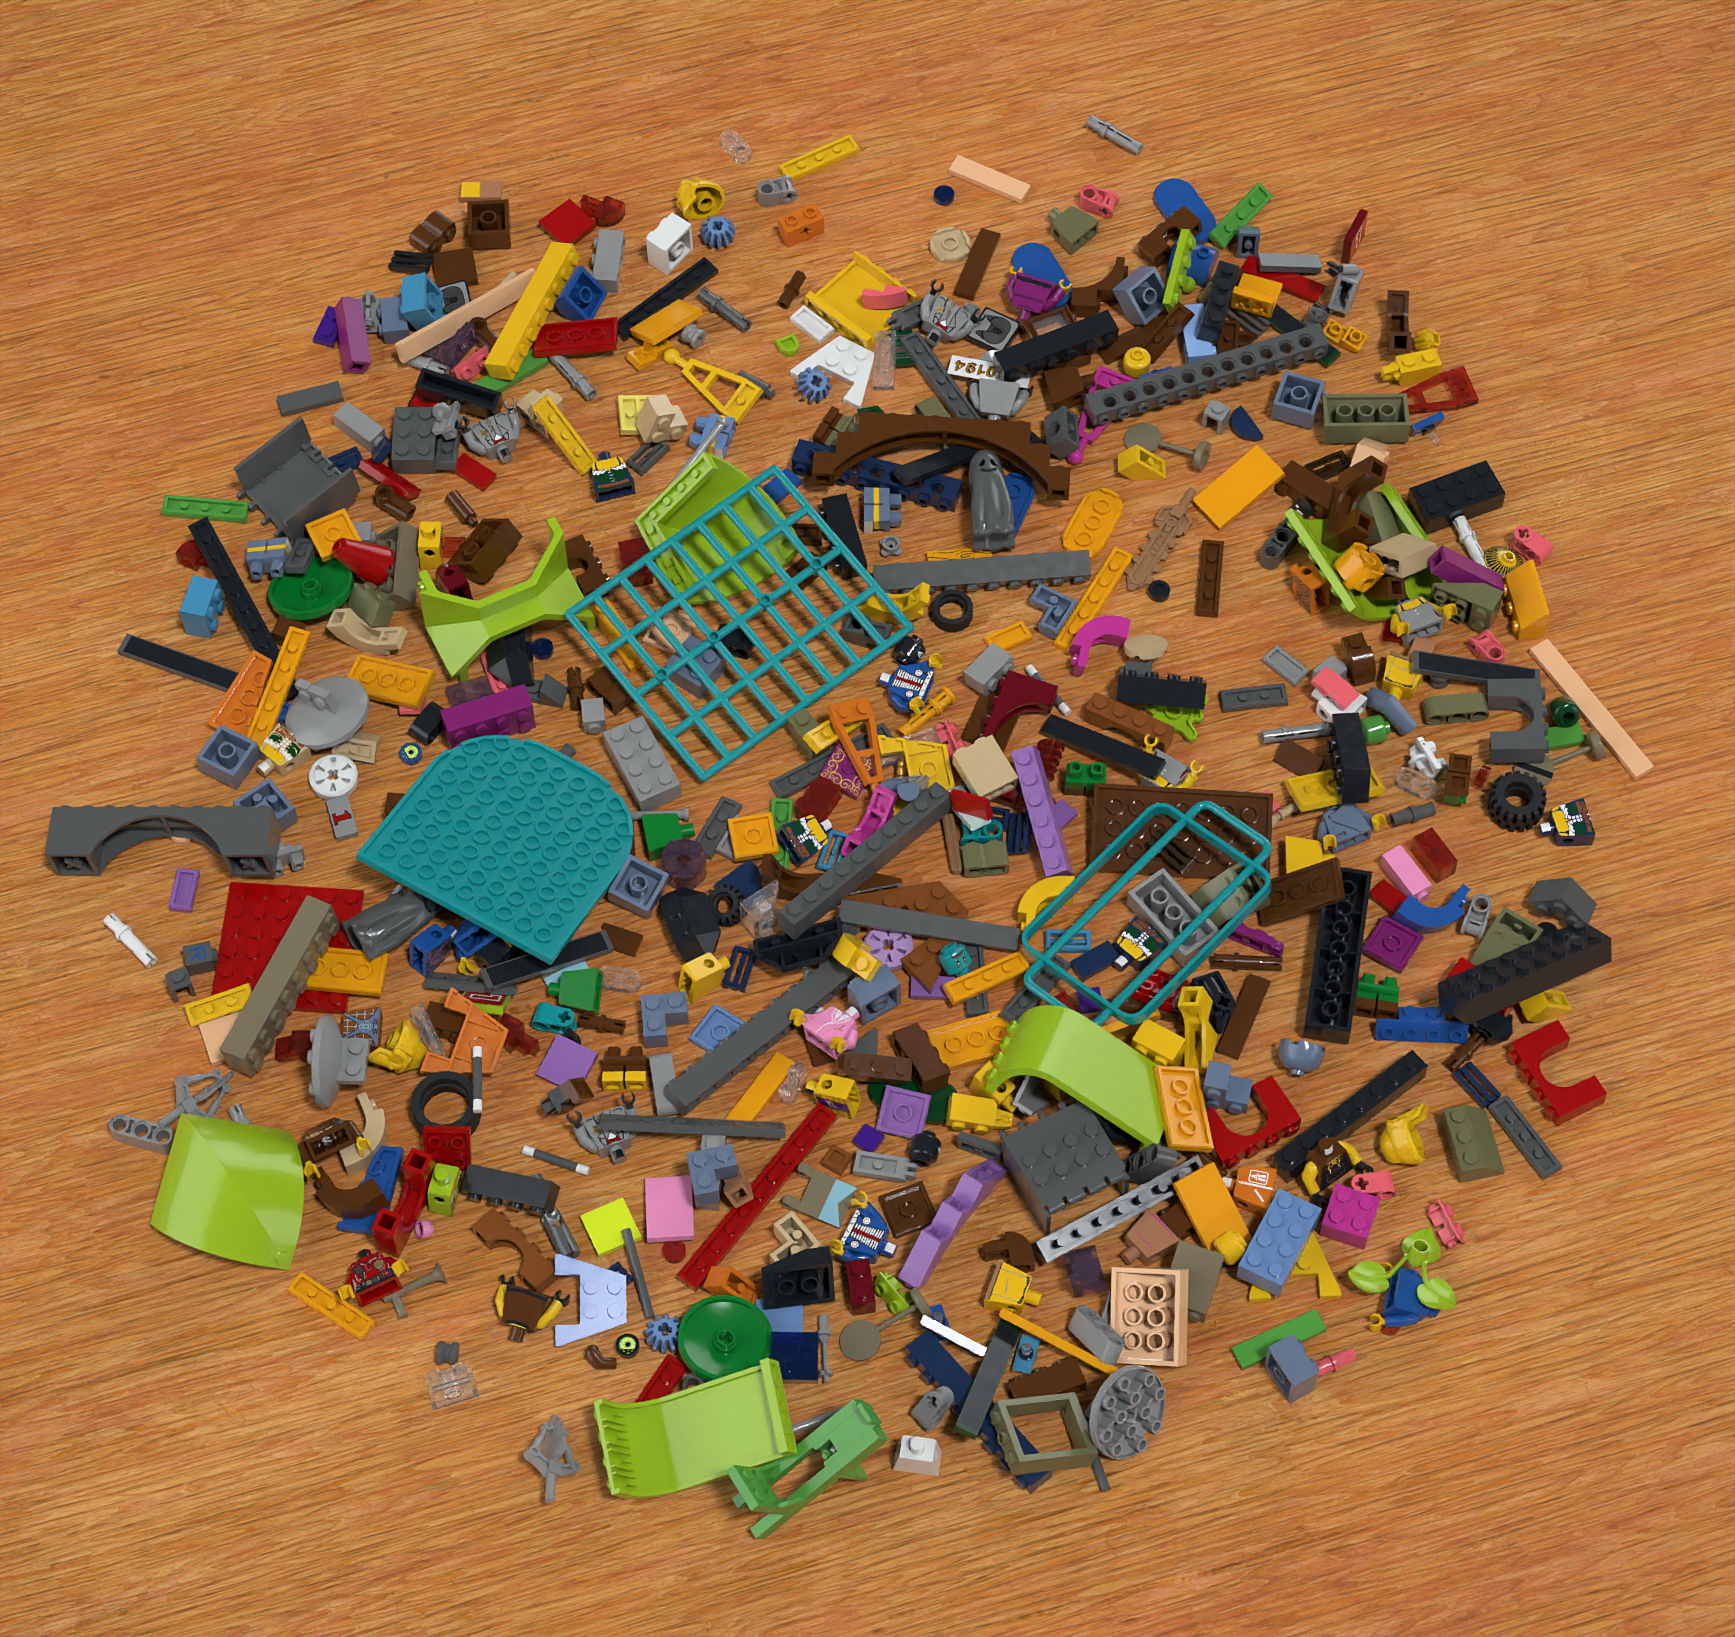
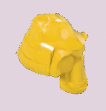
[676,177,725,220]
[367,1019,427,1074]
[1380,1103,1427,1165]

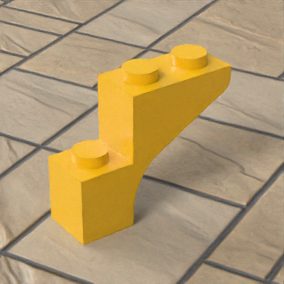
[1178,986,1218,1075]

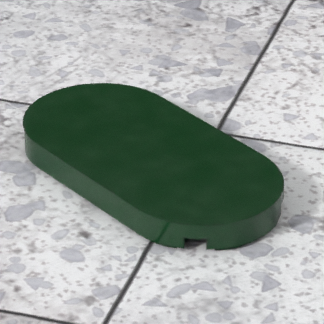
[869,1077,957,1125]

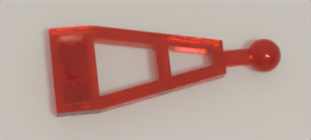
[1400,366,1479,414]

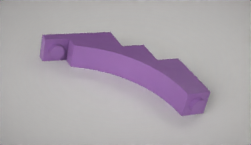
[898,1159,1009,1289]

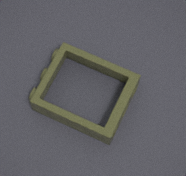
[990,1392,1098,1475]

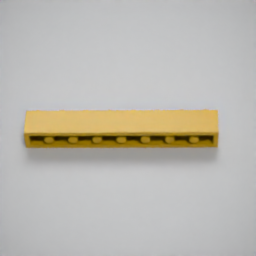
[484,242,580,380]

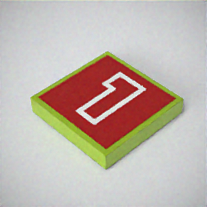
[462,991,511,1015]

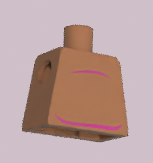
[1121,1208,1180,1266]

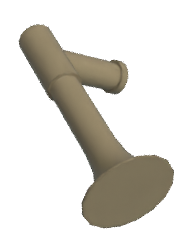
[383,1261,448,1319]

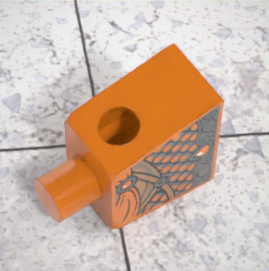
[1289,563,1330,616]

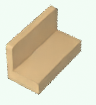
[332,731,383,763]

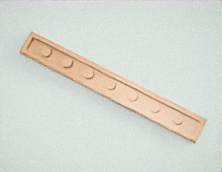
[395,268,536,363]
[1529,639,1654,780]

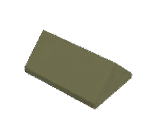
[1355,491,1399,543]

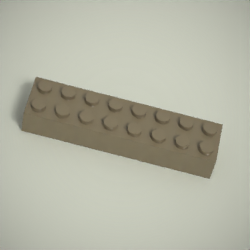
[219,895,339,1077]

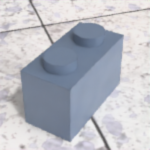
[377,296,410,344]

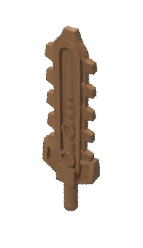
[1124,487,1196,592]

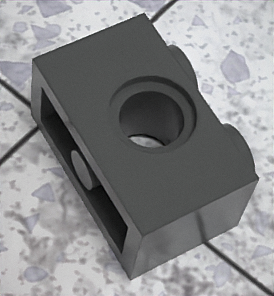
[1044,406,1080,459]

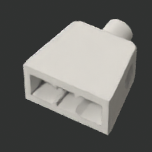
[1311,688,1368,724]
[893,1435,942,1476]

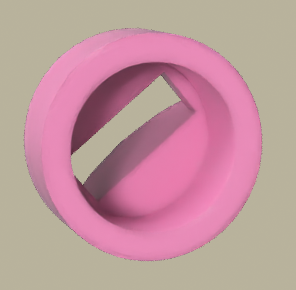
[415,1219,434,1239]

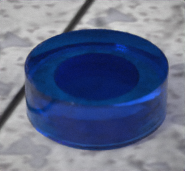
[934,185,954,206]
[532,638,554,660]

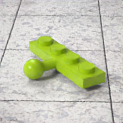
[1162,229,1196,313]

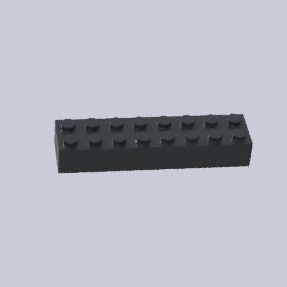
[1303,867,1372,1044]
[1438,920,1612,1025]

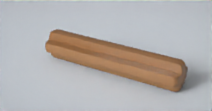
[942,813,964,875]

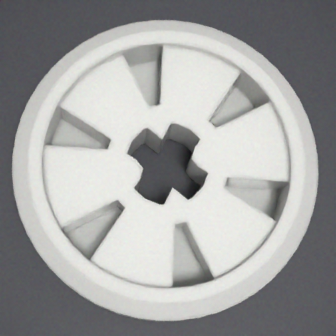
[309,754,359,800]

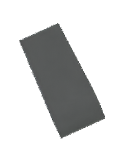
[1260,515,1304,570]
[1123,1143,1177,1184]

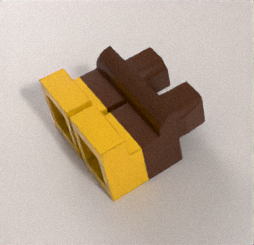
[602,1046,647,1091]

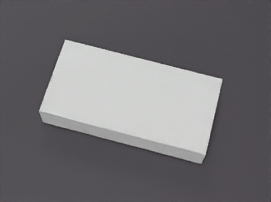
[790,305,834,344]

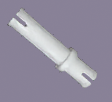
[1453,516,1487,567]
[103,913,158,968]

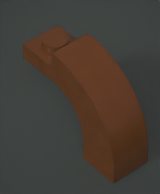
[1386,290,1411,353]
[1359,540,1406,600]
[759,854,823,901]
[315,1166,390,1219]

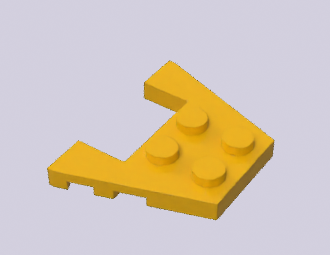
[877,735,955,817]
[1249,1232,1342,1303]

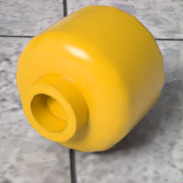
[1123,347,1151,378]
[1214,1230,1248,1266]

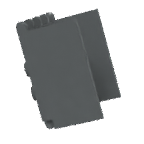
[234,416,361,548]
[998,1101,1130,1237]

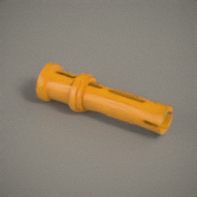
[897,687,956,740]

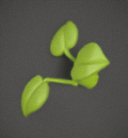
[1348,1227,1456,1309]

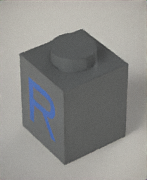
[183,941,219,976]

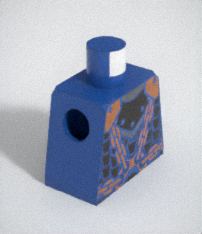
[410,924,457,978]

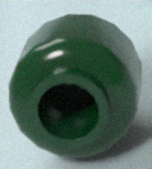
[1549,696,1581,728]

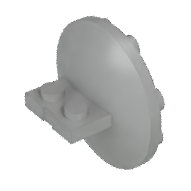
[285,676,370,751]
[307,1015,371,1107]
[1083,1364,1166,1460]

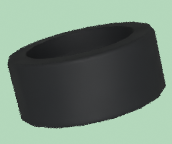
[932,589,973,632]

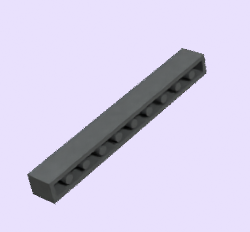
[873,550,1091,595]
[778,782,952,940]
[666,956,855,1116]

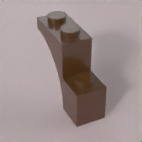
[1071,257,1128,318]

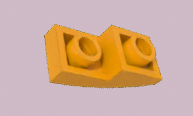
[1323,318,1368,353]

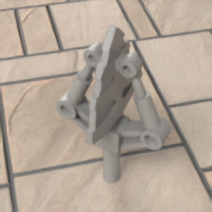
[158,1069,235,1129]
[523,1414,581,1503]

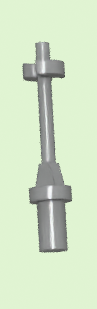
[817,1314,833,1383]

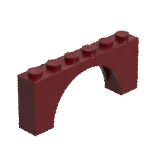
[962,670,1058,809]

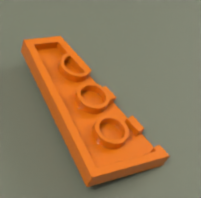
[207,650,273,737]

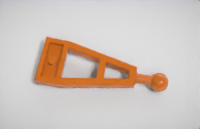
[826,697,884,793]

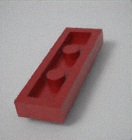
[359,457,421,500]

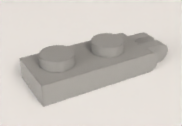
[853,1150,918,1182]

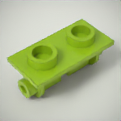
[873,1272,915,1321]

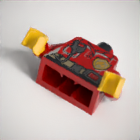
[338,1249,410,1307]

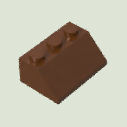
[447,518,523,583]

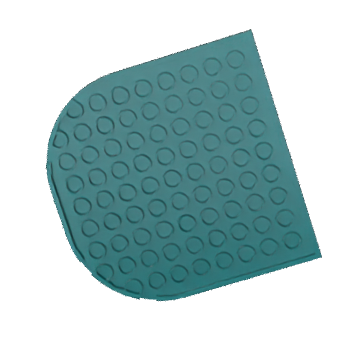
[356,735,633,965]

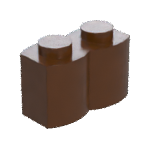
[409,210,456,254]
[586,665,634,715]

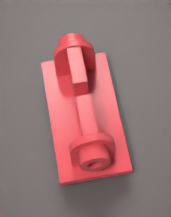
[449,346,489,382]
[934,717,966,764]
[1428,1198,1466,1249]

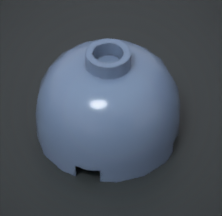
[1278,1038,1326,1076]

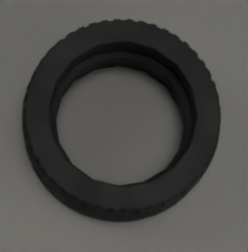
[411,1071,481,1136]

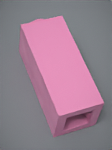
[1380,845,1432,903]

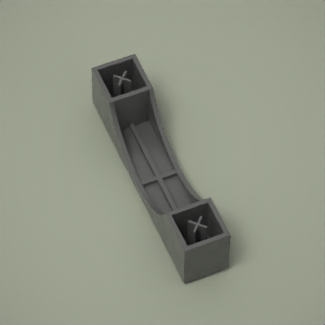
[45,805,282,876]

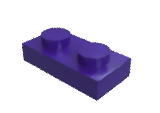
[313,306,338,348]

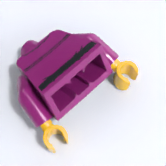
[1006,266,1072,321]

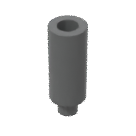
[735,370,776,399]

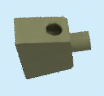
[1048,206,1099,256]

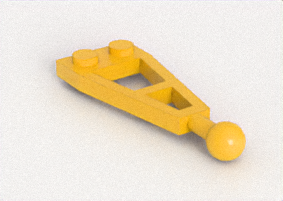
[664,348,764,425]

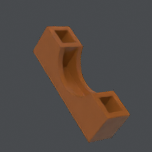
[1084,692,1174,753]
[472,1208,558,1293]

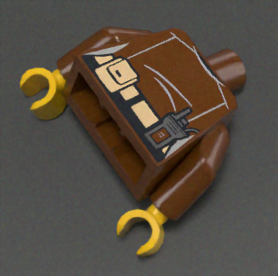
[298,1117,373,1182]

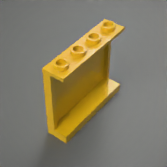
[805,250,917,350]

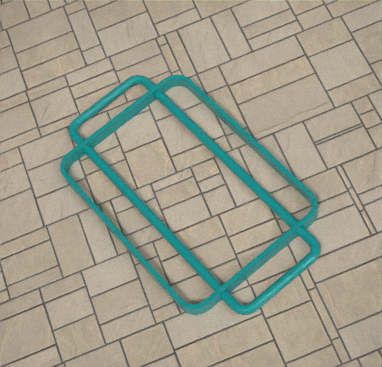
[1022,801,1272,1026]

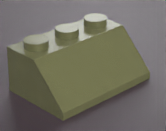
[1441,1105,1505,1183]

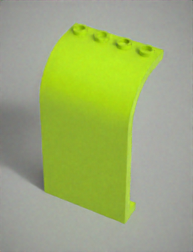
[985,1005,1164,1151]
[594,1358,798,1499]

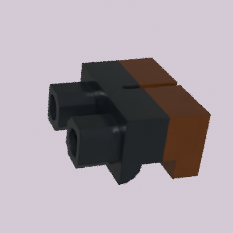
[541,1077,594,1115]

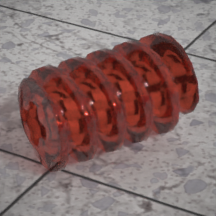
[1036,739,1065,784]

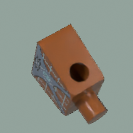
[338,1007,383,1054]

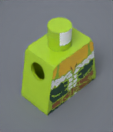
[427,1163,464,1217]

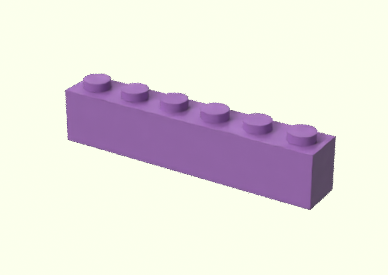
[1011,745,1074,878]

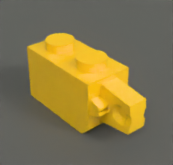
[1381,348,1442,387]
[946,1093,1013,1134]

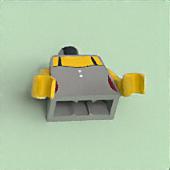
[1390,594,1458,645]
[1138,734,1206,789]

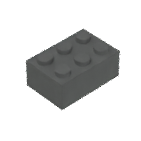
[391,407,438,474]

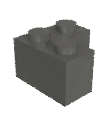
[1527,877,1597,926]

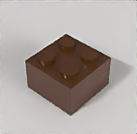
[467,199,511,250]

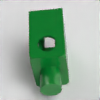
[641,813,695,862]
[548,968,604,1015]

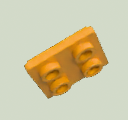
[1231,273,1282,318]

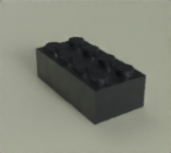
[1407,460,1506,535]
[1327,712,1371,804]

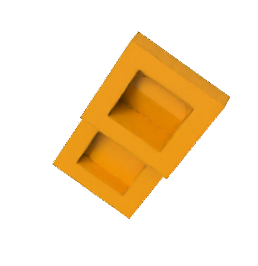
[626,339,674,371]

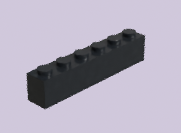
[993,310,1119,382]

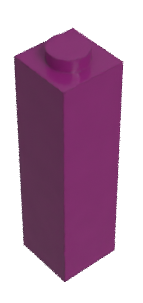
[334,297,371,374]
[1428,545,1505,591]

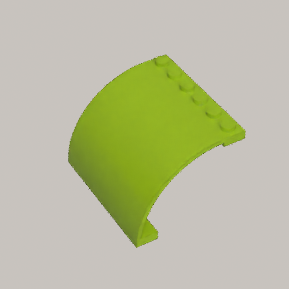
[1285,482,1449,621]

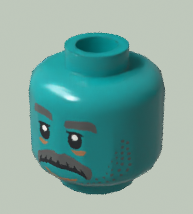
[938,942,972,977]

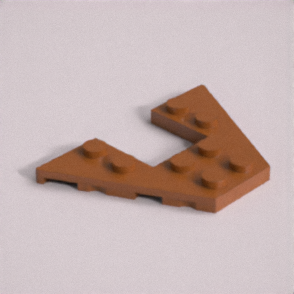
[845,881,969,995]

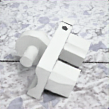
[1408,737,1447,782]

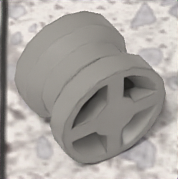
[681,323,707,349]

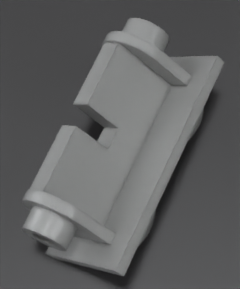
[359,290,380,333]

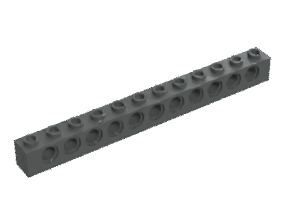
[1084,323,1329,426]

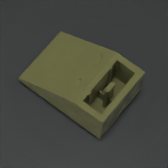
[1429,583,1504,632]
[1190,863,1271,929]
[1470,906,1544,966]

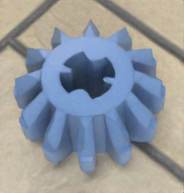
[700,214,736,250]
[795,366,832,403]
[645,1313,681,1355]

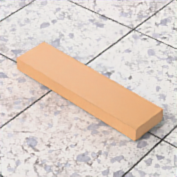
[949,155,1031,204]

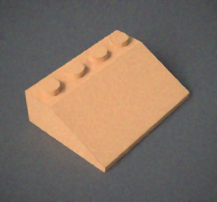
[1110,1267,1189,1367]

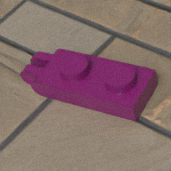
[1227,920,1284,956]

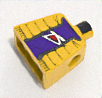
[805,1073,862,1120]

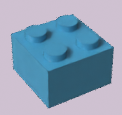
[400,272,443,331]
[180,575,225,639]

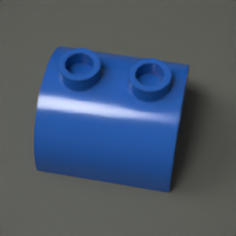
[1166,238,1219,288]
[556,265,608,321]

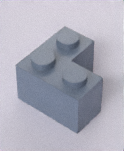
[233,778,298,832]
[640,991,689,1049]
[1203,1061,1253,1114]
[686,1144,738,1207]

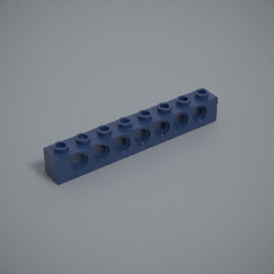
[792,439,962,512]

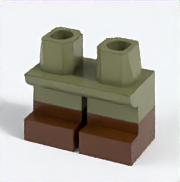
[813,406,860,448]

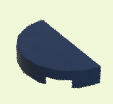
[1231,405,1264,442]

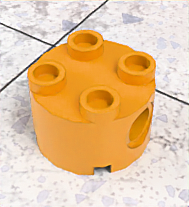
[1332,542,1385,593]

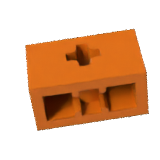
[778,203,824,248]

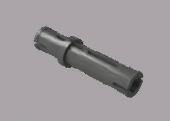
[697,287,752,333]

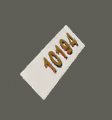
[947,355,1031,388]

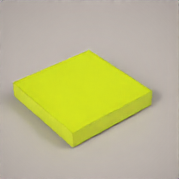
[580,1198,642,1258]

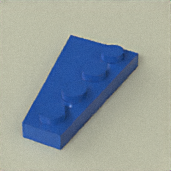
[336,1145,405,1235]

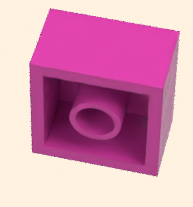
[1319,1184,1381,1250]

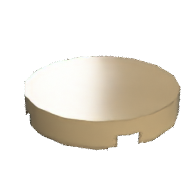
[930,227,971,264]
[1124,634,1168,660]

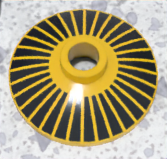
[1484,545,1524,580]

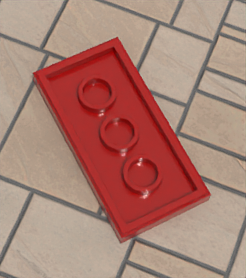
[533,317,619,358]

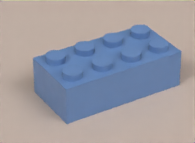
[1236,1188,1322,1297]

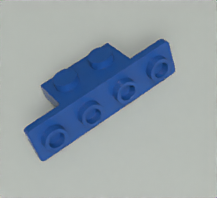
[1375,1006,1469,1043]

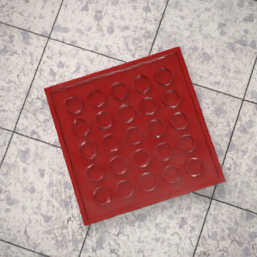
[211,882,365,1015]

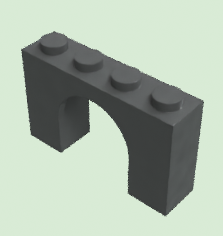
[1486,678,1549,763]

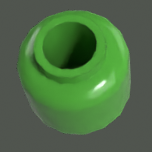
[1360,715,1391,745]

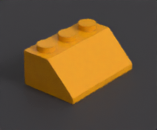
[1503,560,1550,641]

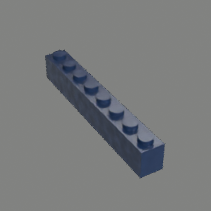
[905,1330,1053,1494]

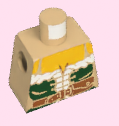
[256,723,312,777]

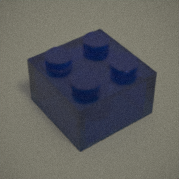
[770,1332,819,1384]

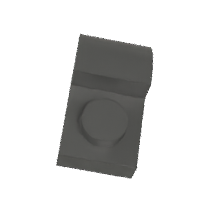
[843,613,893,648]

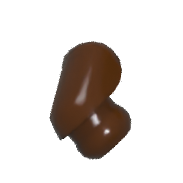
[585,1345,617,1369]

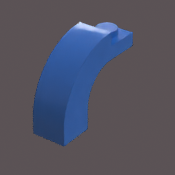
[1391,884,1470,933]

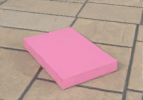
[645,1176,694,1243]

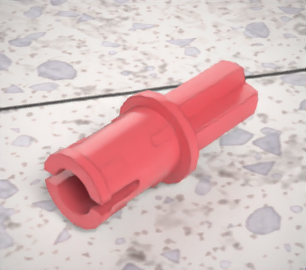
[1316,1348,1357,1377]

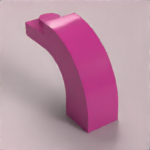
[1068,615,1131,676]
[841,784,898,856]

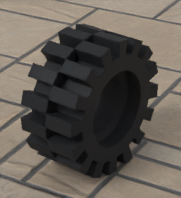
[708,883,748,927]

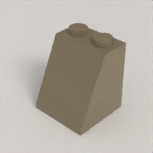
[1171,1240,1225,1323]

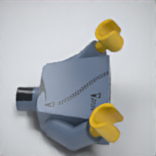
[1317,804,1387,854]

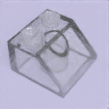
[740,879,780,940]
[423,1362,479,1410]

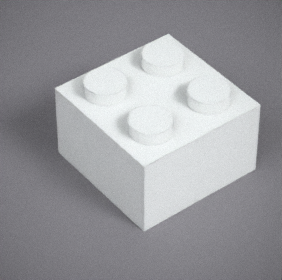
[646,213,693,276]

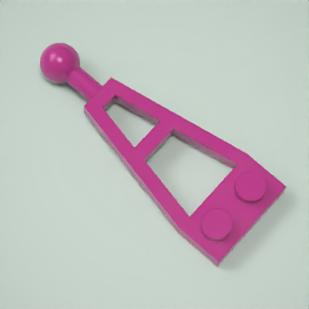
[1067,365,1135,465]

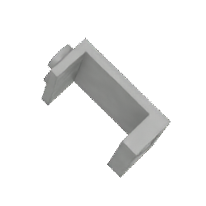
[1012,1075,1052,1116]

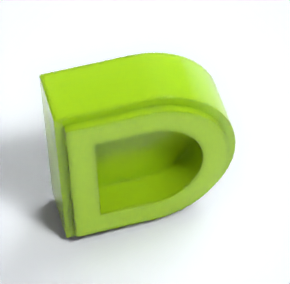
[775,333,799,357]

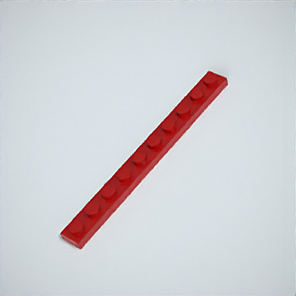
[677,1103,838,1292]

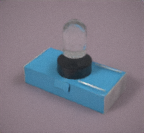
[1012,1334,1040,1376]

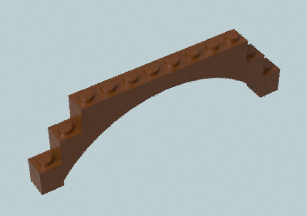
[812,411,1071,501]

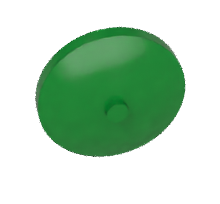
[268,555,354,620]
[678,1295,773,1381]

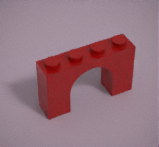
[1508,1020,1607,1126]
[1206,1075,1301,1169]
[371,1148,435,1258]

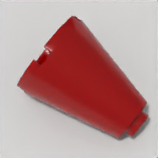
[332,538,394,587]

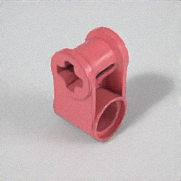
[1078,185,1120,218]
[1510,525,1553,565]
[1467,629,1505,664]
[1350,1170,1396,1200]

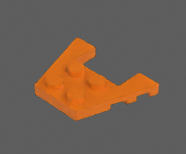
[420,987,509,1074]

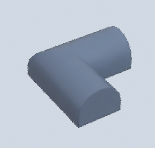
[1029,583,1078,639]
[1365,687,1417,735]
[880,775,929,801]

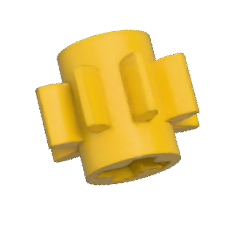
[1414,328,1441,351]

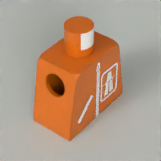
[1222,1167,1277,1218]

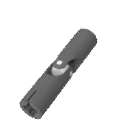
[530,1173,581,1259]

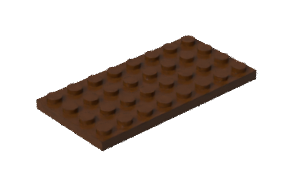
[1090,783,1273,882]

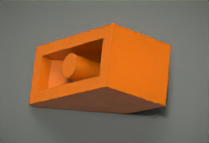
[703,1265,761,1304]

